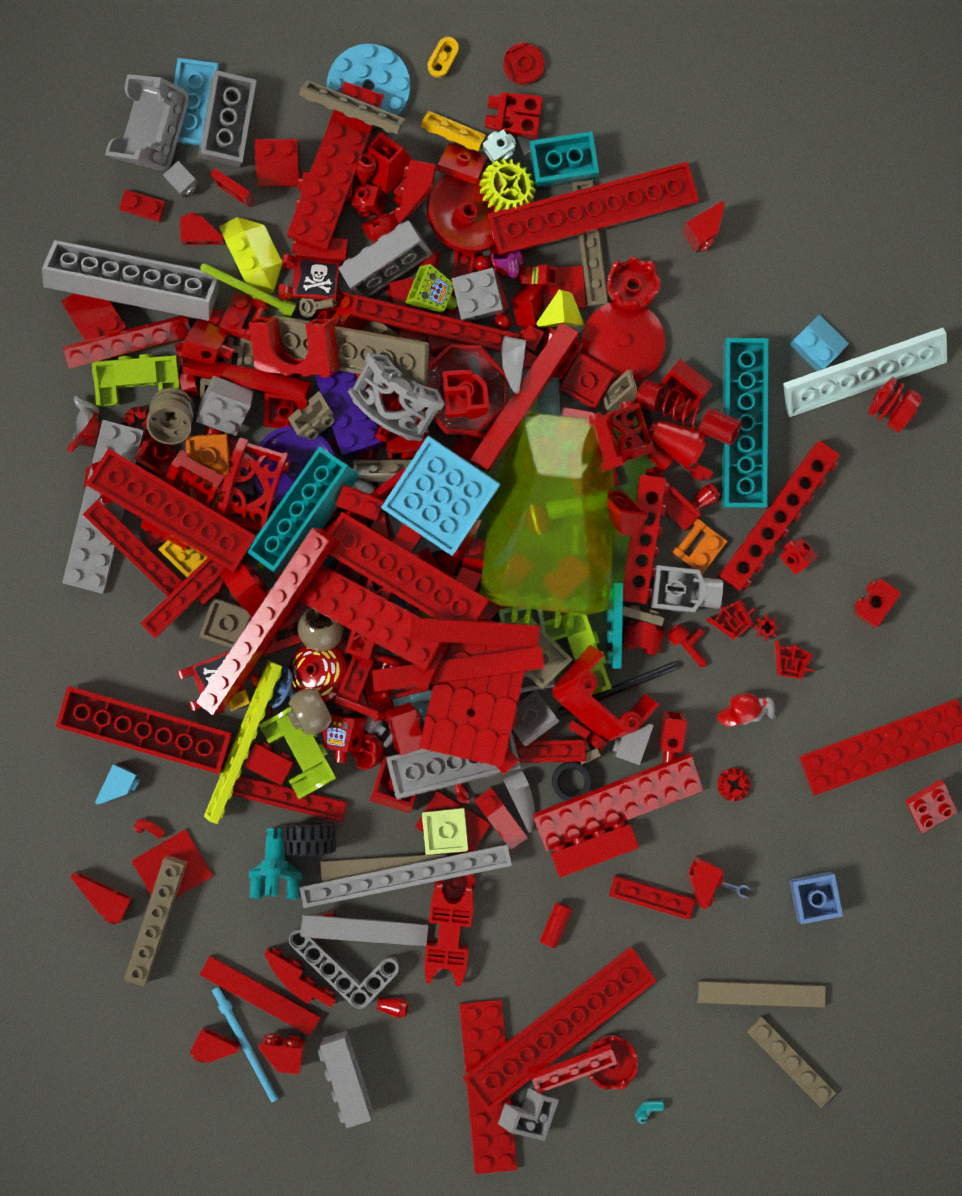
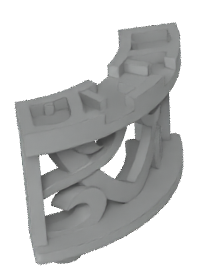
[348,353,444,441]

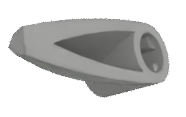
[501,336,526,394]
[503,770,535,833]

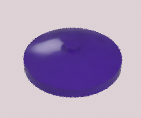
[253,426,335,506]

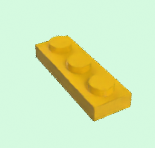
[420,111,486,151]

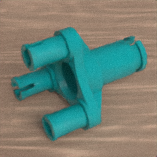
[249,828,302,900]

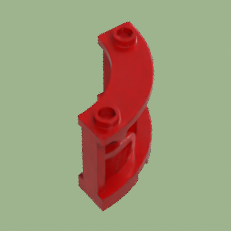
[587,400,655,471]
[217,438,290,533]
[141,449,226,551]

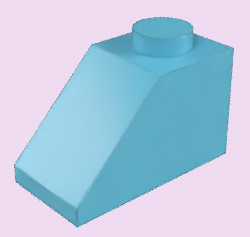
[95,763,140,805]

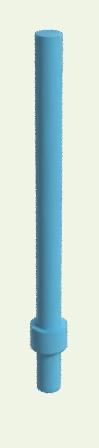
[212,986,279,1102]

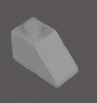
[612,723,654,765]

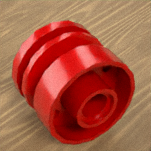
[867,376,923,433]

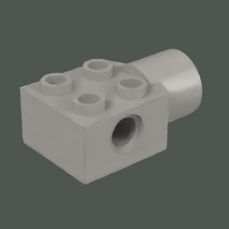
[651,565,723,613]

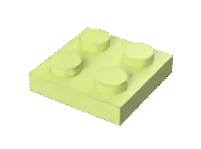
[422,808,468,855]

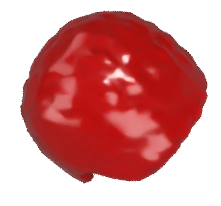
[351,733,385,770]

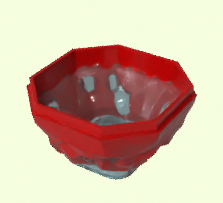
[423,344,509,435]

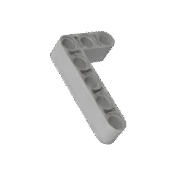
[289,927,399,1009]

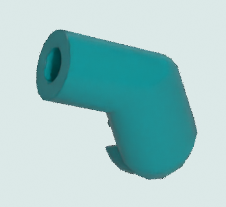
[635,1100,664,1124]

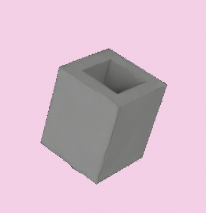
[163,161,198,198]

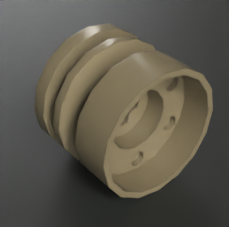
[147,388,194,444]

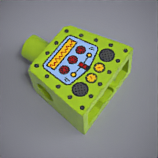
[405,264,458,313]

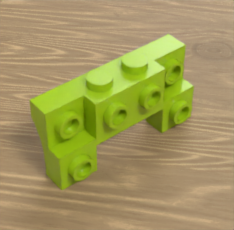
[92,354,181,407]
[544,608,612,695]
[259,707,336,800]

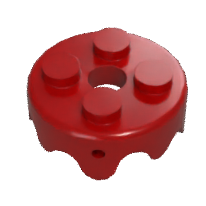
[607,257,660,310]
[586,1035,638,1090]

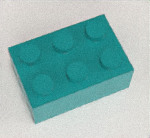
[529,131,599,188]

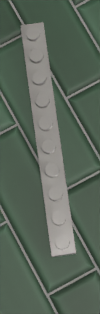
[300,844,512,908]

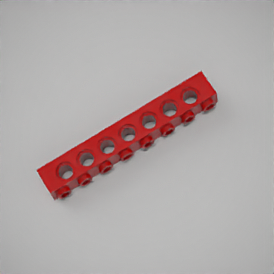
[717,440,839,591]

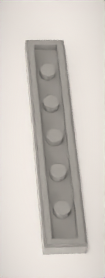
[300,914,429,946]

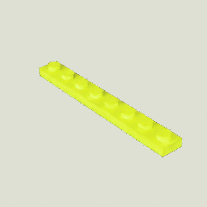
[204,660,282,824]

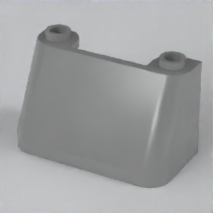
[105,74,189,171]

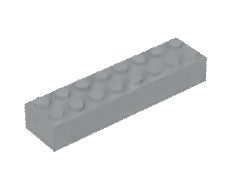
[42,240,219,321]

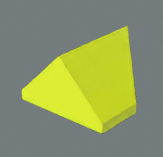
[536,290,585,328]

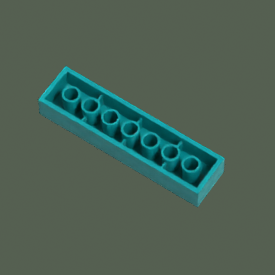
[722,338,768,509]

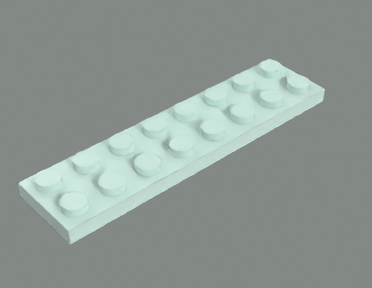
[783,328,947,417]

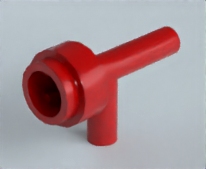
[667,624,707,668]

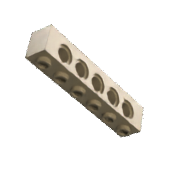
[124,855,188,987]

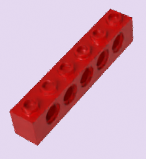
[623,474,669,604]

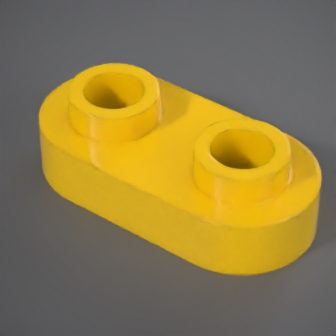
[428,37,459,78]

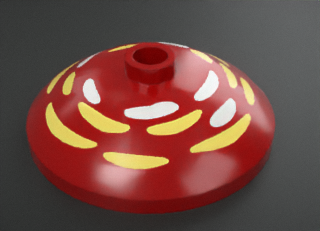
[289,645,348,703]

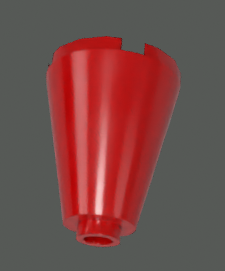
[648,420,709,471]

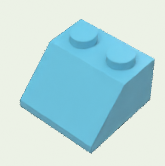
[789,314,849,371]

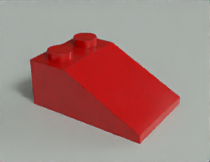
[61,293,129,341]

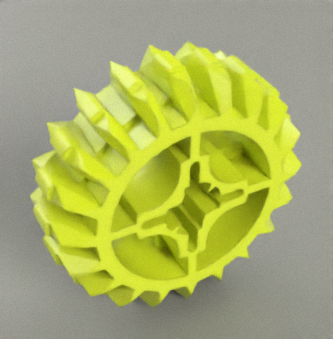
[479,159,536,212]

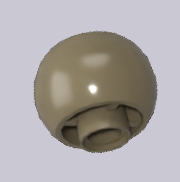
[298,608,344,651]
[287,688,332,735]

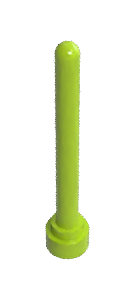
[200,264,296,318]

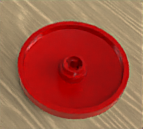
[426,174,506,253]
[581,302,665,384]

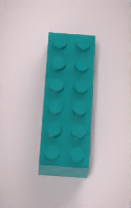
[247,446,360,576]

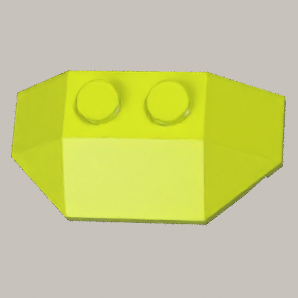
[219,217,283,300]

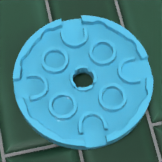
[327,44,410,128]

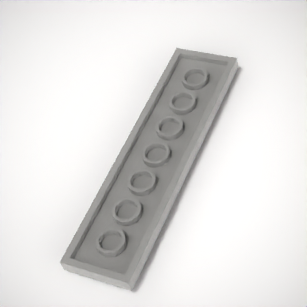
[62,420,145,594]

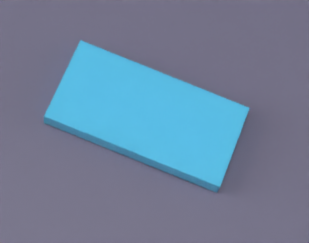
[174,58,220,146]

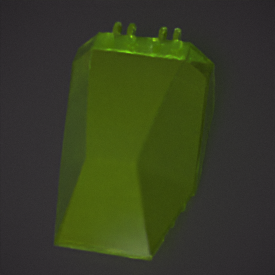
[480,412,615,629]

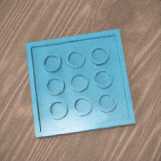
[381,436,500,556]

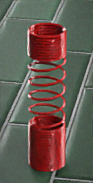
[635,379,742,446]

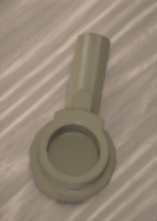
[298,298,337,318]

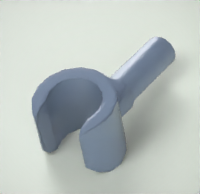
[722,882,753,899]

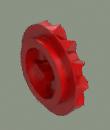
[122,406,151,439]
[717,768,751,802]

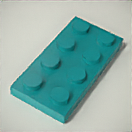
[606,583,623,669]

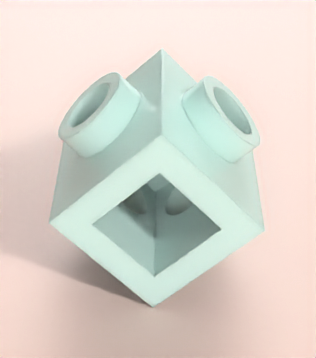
[483,129,516,163]

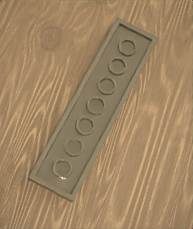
[273,315,429,386]

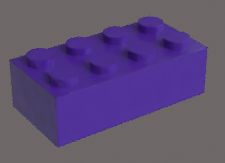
[316,370,384,460]

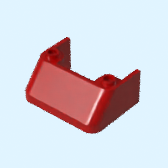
[552,645,659,742]

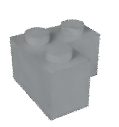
[498,1088,559,1141]

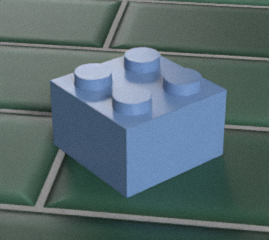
[789,872,843,924]

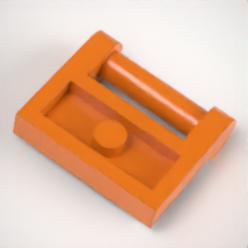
[672,519,727,575]

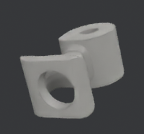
[364,715,393,749]

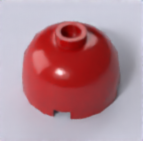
[362,209,398,243]

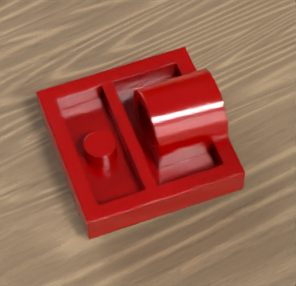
[904,779,958,834]

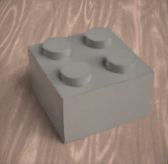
[452,268,505,322]
[196,376,253,436]

